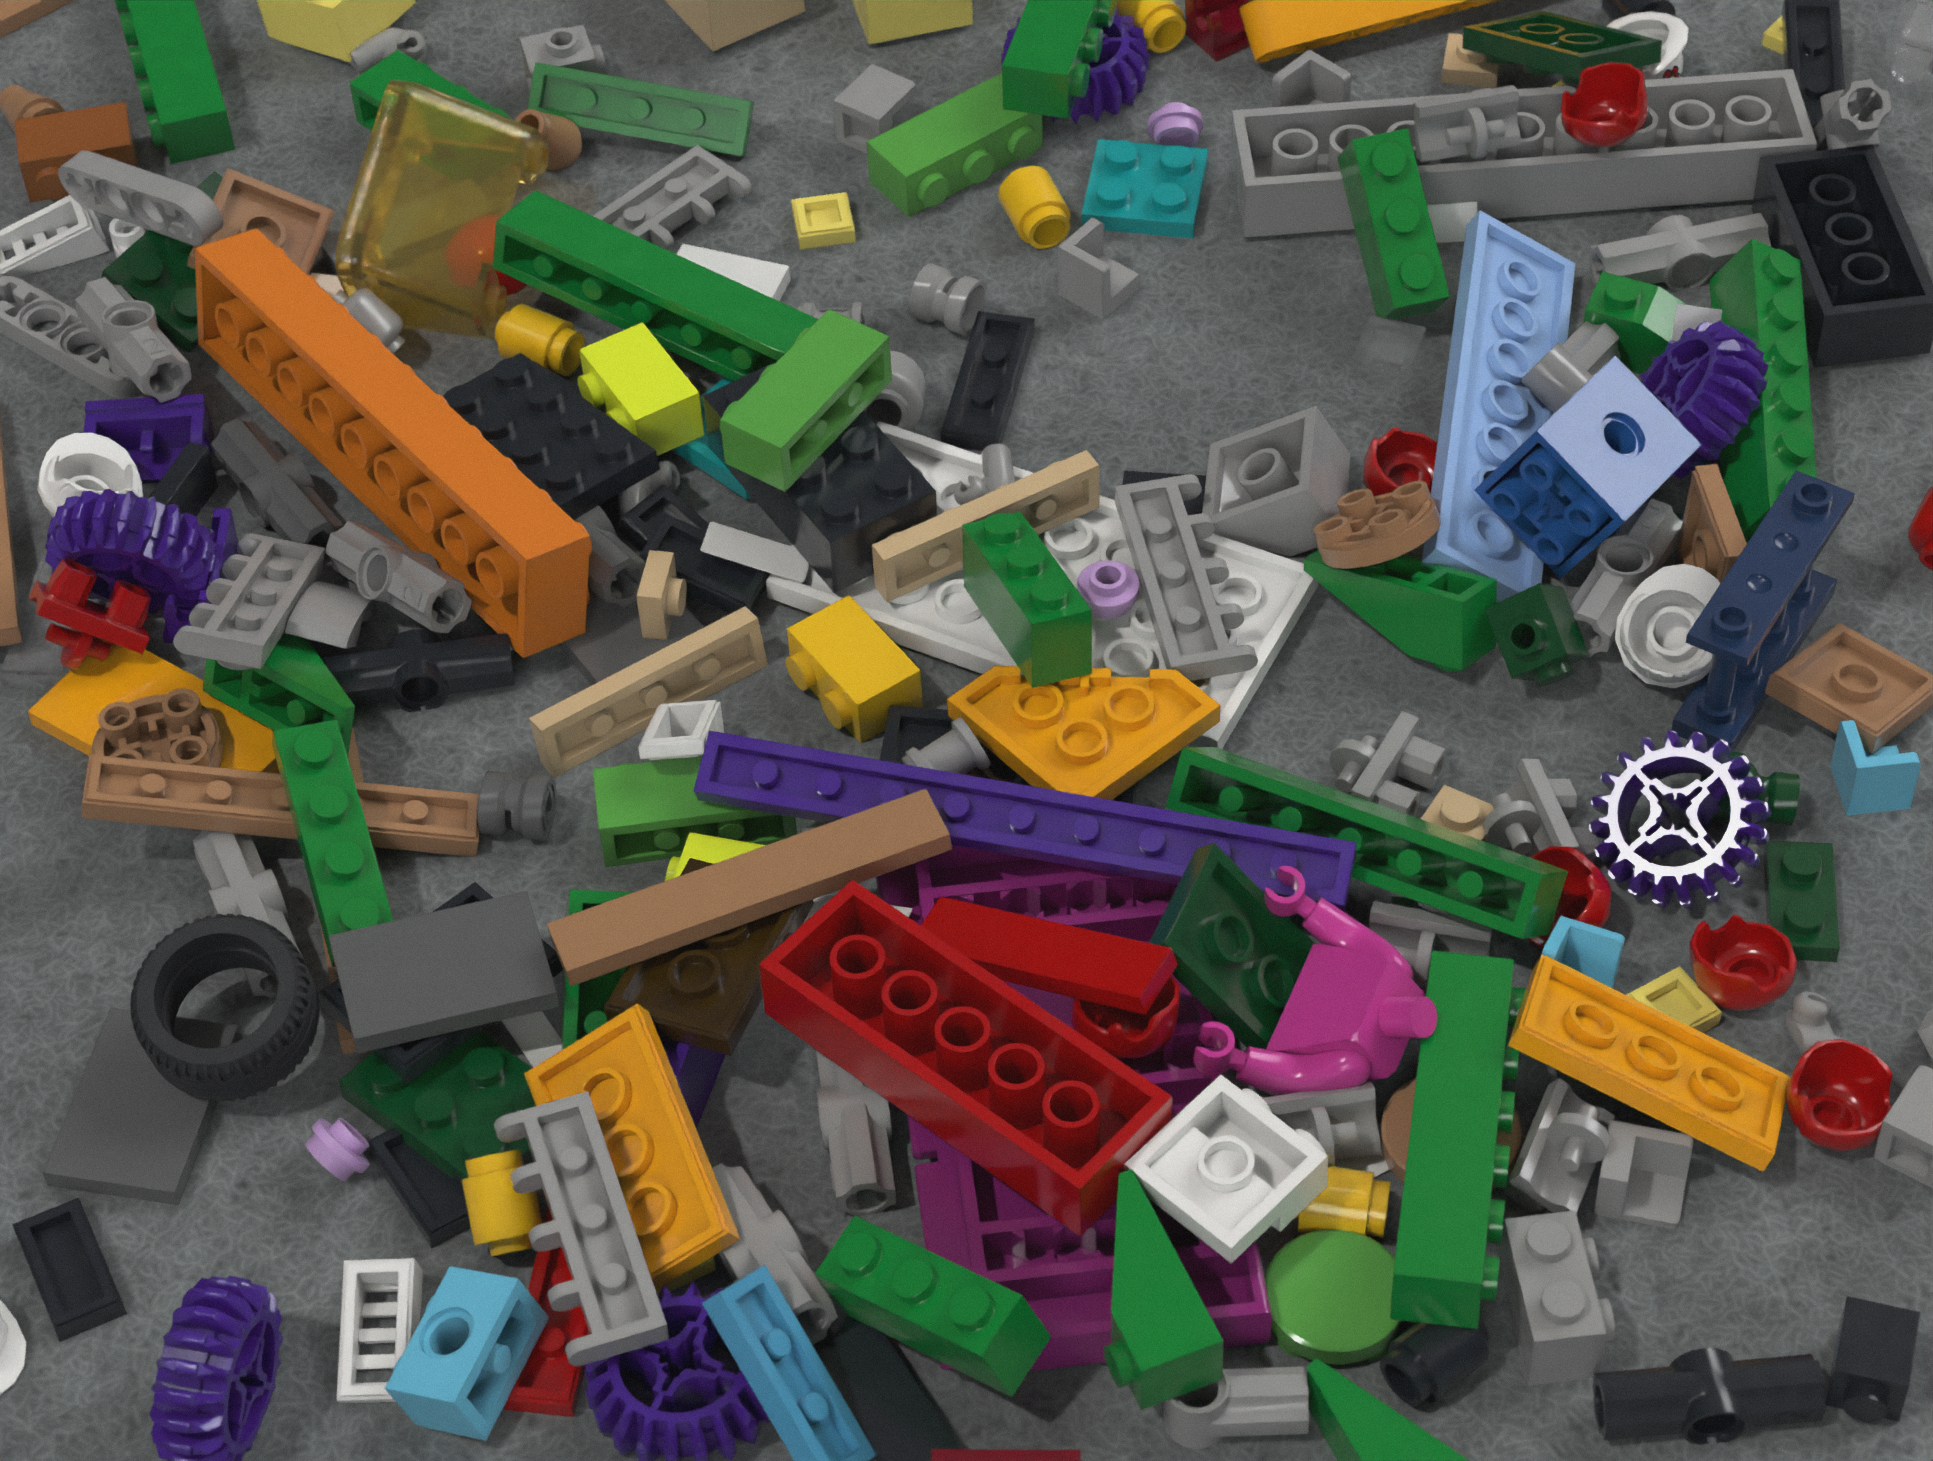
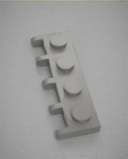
[593,145,752,250]
[1115,474,1258,681]
[173,533,325,670]
[494,1091,669,1366]

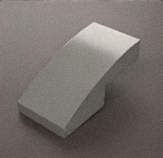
[285,581,377,649]

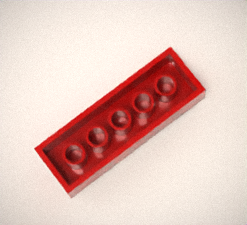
[759,879,1172,1237]

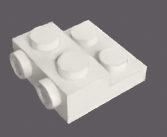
[1124,1075,1328,1263]

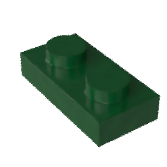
[1764,840,1840,962]

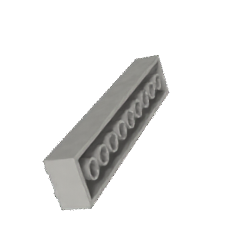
[1231,69,1817,237]

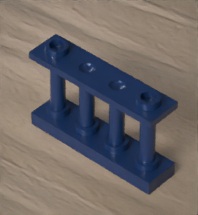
[1671,470,1855,751]

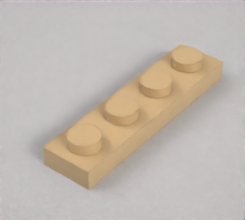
[872,450,1100,602]
[529,606,768,778]

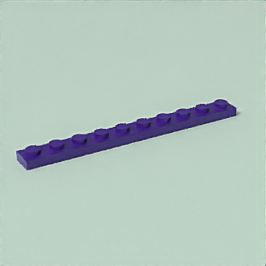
[693,730,1357,912]

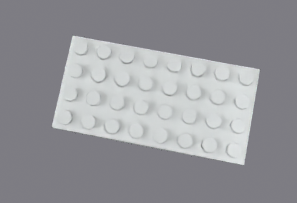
[766,421,1319,749]

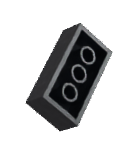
[1752,145,1933,367]
[703,361,937,593]

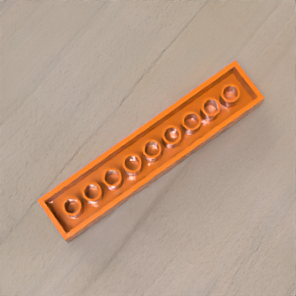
[195,228,592,658]

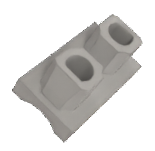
[1414,85,1521,162]
[1329,711,1446,817]
[1482,759,1599,862]
[1369,896,1493,990]
[1504,1078,1615,1213]
[1263,1081,1381,1166]

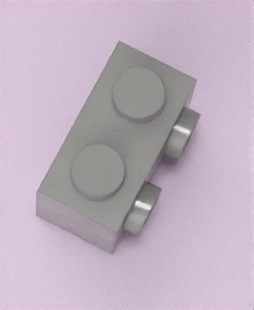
[1499,1211,1615,1386]

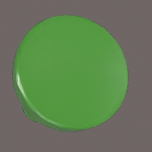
[1265,1229,1404,1364]

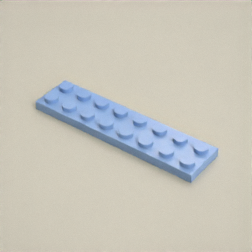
[1422,211,1575,602]

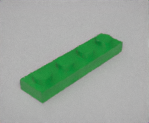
[528,62,755,157]
[272,720,394,968]

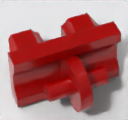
[29,558,151,670]

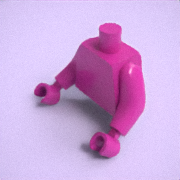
[1193,866,1437,1096]

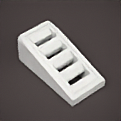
[0,195,110,278]
[638,700,724,760]
[337,1258,423,1403]

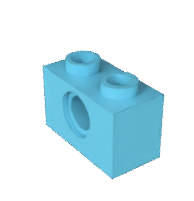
[385,1266,549,1441]

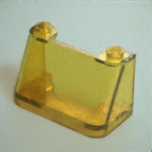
[335,80,549,339]

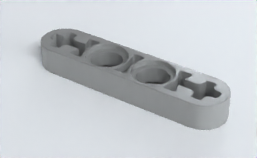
[58,150,223,246]
[0,276,143,399]

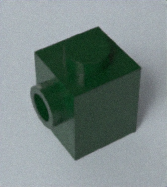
[1485,583,1590,687]

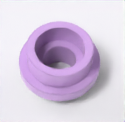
[1147,102,1203,147]
[1077,561,1140,619]
[305,1118,370,1181]

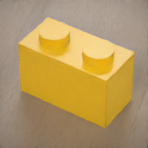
[785,595,923,744]

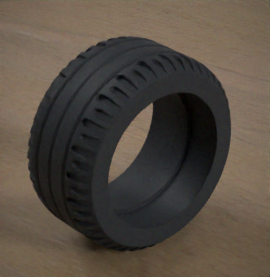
[130,914,320,1102]

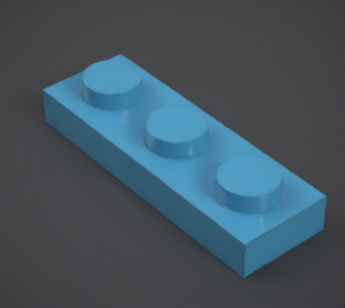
[702,1265,877,1461]

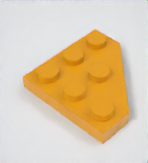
[947,666,1221,800]

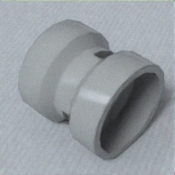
[909,263,987,336]

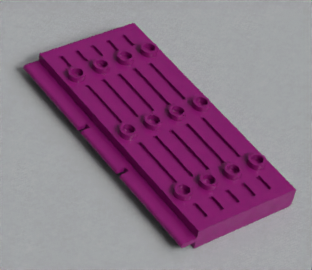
[876,809,1272,1372]

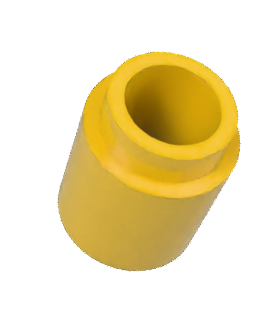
[1116,0,1186,53]
[998,166,1071,249]
[495,304,585,376]
[461,1150,542,1257]
[1295,1166,1391,1238]

